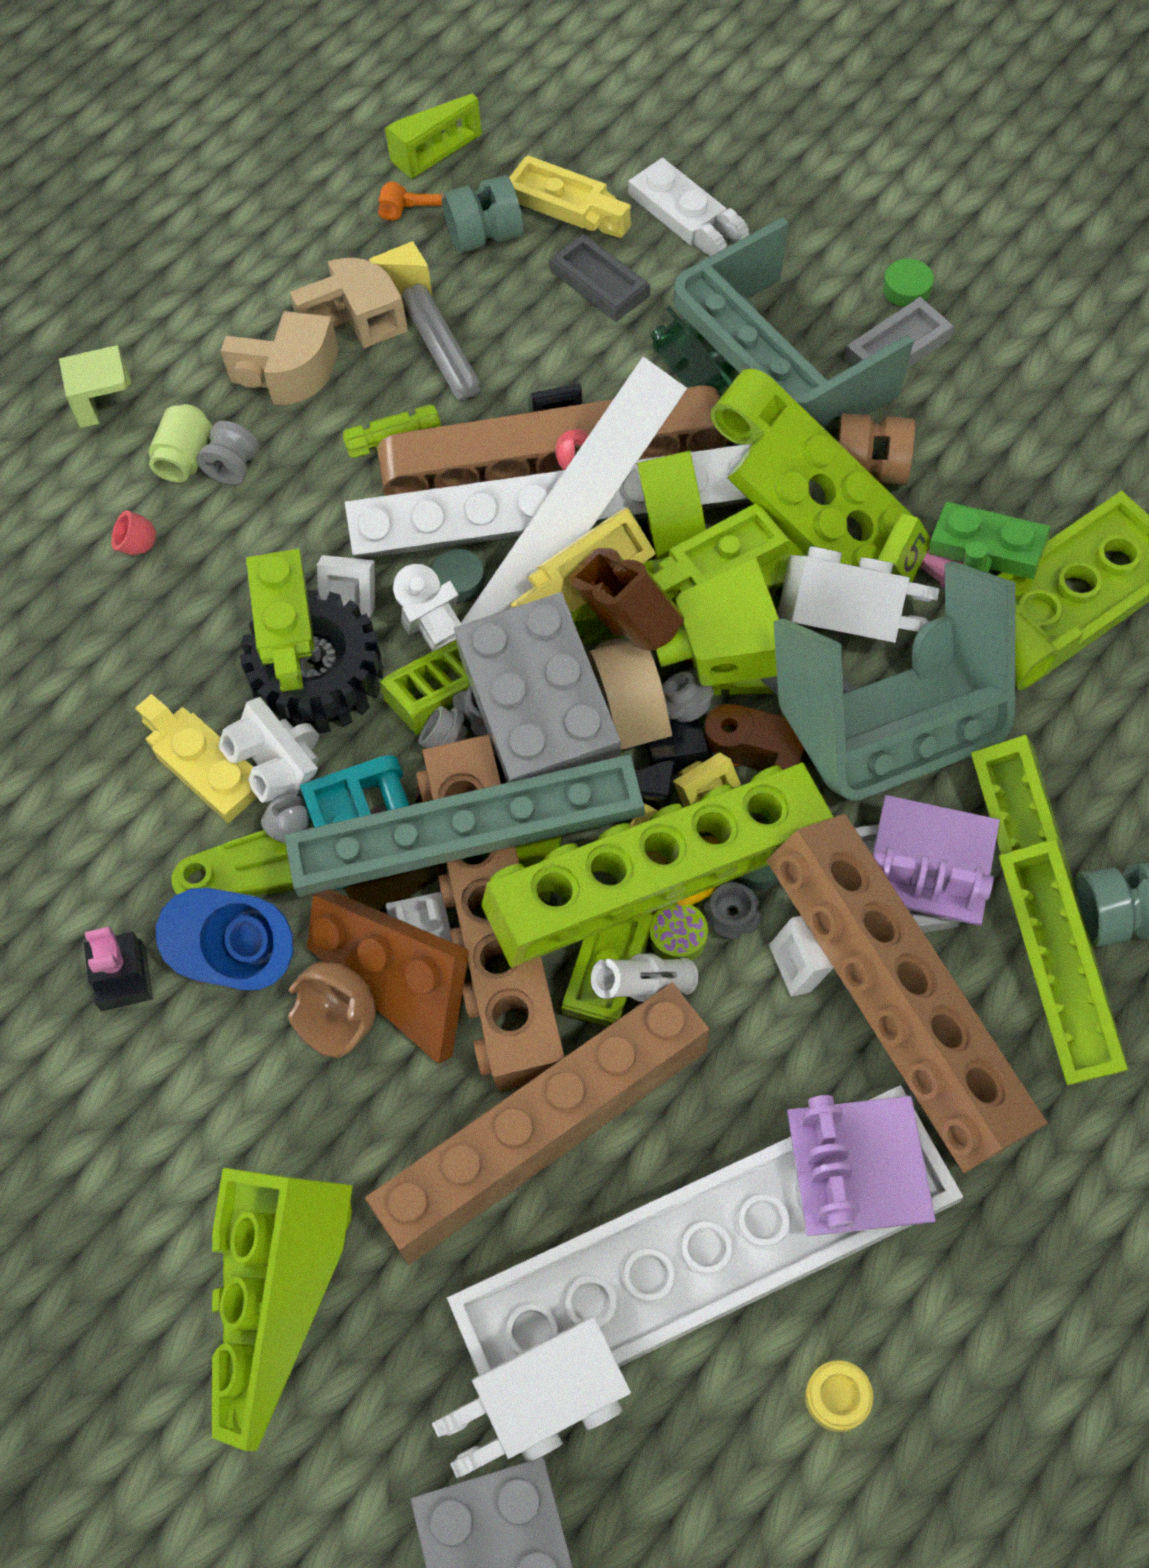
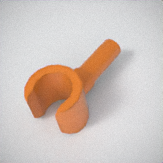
[378,181,442,221]

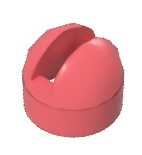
[555,429,590,470]
[111,510,156,555]

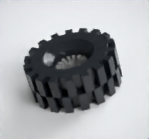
[240,590,384,734]

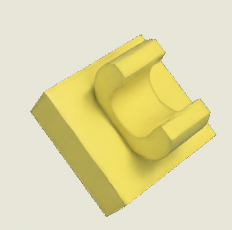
[673,752,741,834]

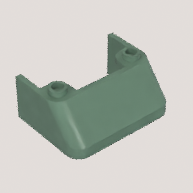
[673,217,914,434]
[774,561,1015,801]

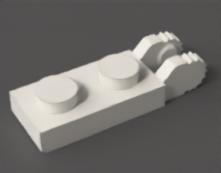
[628,157,749,256]

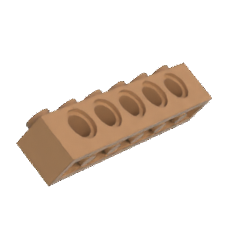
[416,734,564,1092]
[766,814,1048,1173]

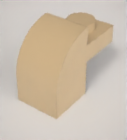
[289,258,408,348]
[221,311,339,405]
[586,638,672,750]

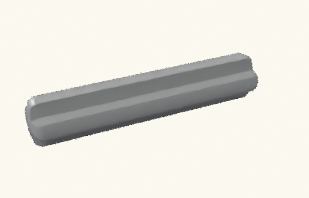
[402,283,480,401]

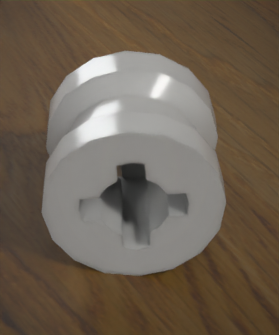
[196,421,260,485]

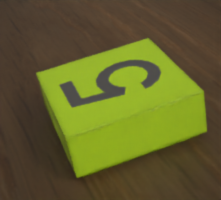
[878,513,931,583]

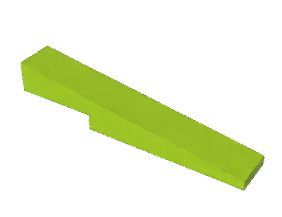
[971,735,1129,1086]

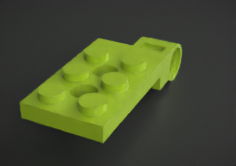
[710,368,913,567]
[997,490,1149,690]

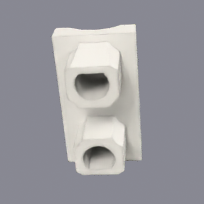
[393,564,461,652]
[219,697,319,803]

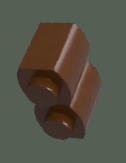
[569,547,684,651]

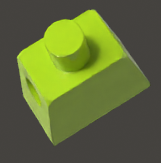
[655,558,779,686]

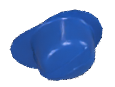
[156,888,294,990]

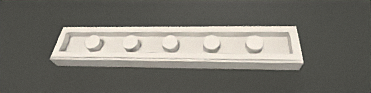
[461,357,687,625]

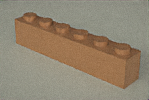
[365,982,710,1266]

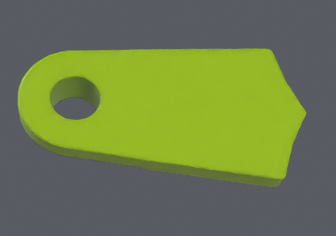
[171,830,294,896]

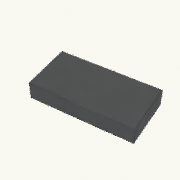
[549,233,650,322]

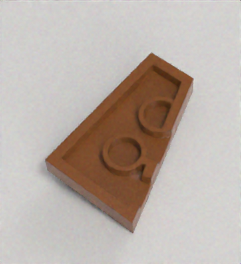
[307,890,469,1064]

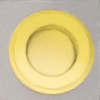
[805,1360,873,1432]

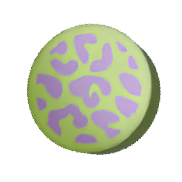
[649,902,708,961]

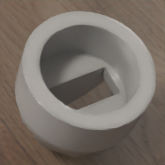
[261,793,311,843]

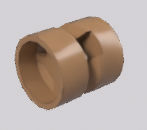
[837,412,915,486]

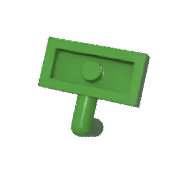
[929,501,1051,580]

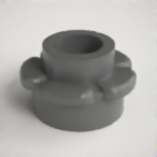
[704,882,761,939]

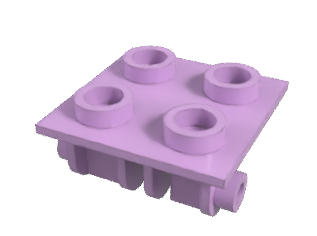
[873,795,1000,926]
[787,1095,936,1237]

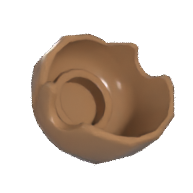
[288,961,376,1059]

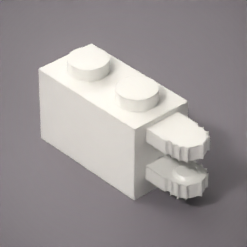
[777,547,939,643]
[432,1316,631,1478]

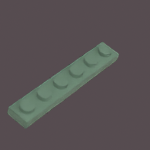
[284,754,645,897]

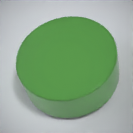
[883,259,934,307]

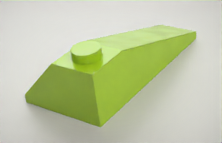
[212,1168,353,1451]

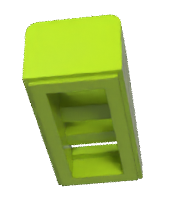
[385,93,482,179]
[379,640,470,736]

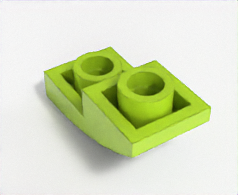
[636,451,706,559]

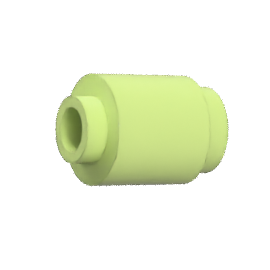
[148,404,212,483]

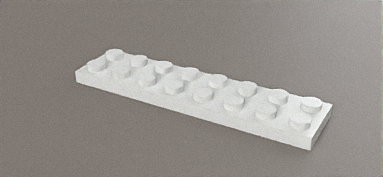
[447,1085,963,1375]

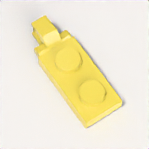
[509,155,631,238]
[509,507,656,613]
[135,694,258,824]

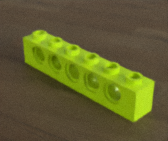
[481,762,833,968]

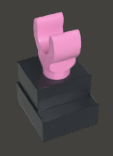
[84,926,153,1012]

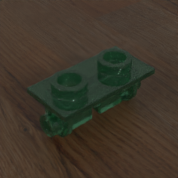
[651,305,736,397]

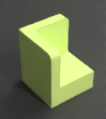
[59,345,131,428]

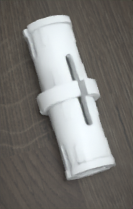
[591,954,699,1002]

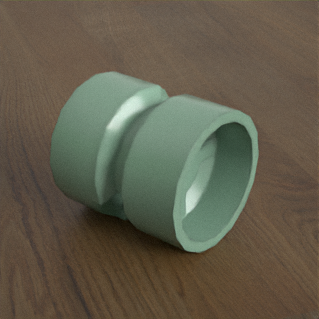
[441,174,524,254]
[1075,862,1149,947]

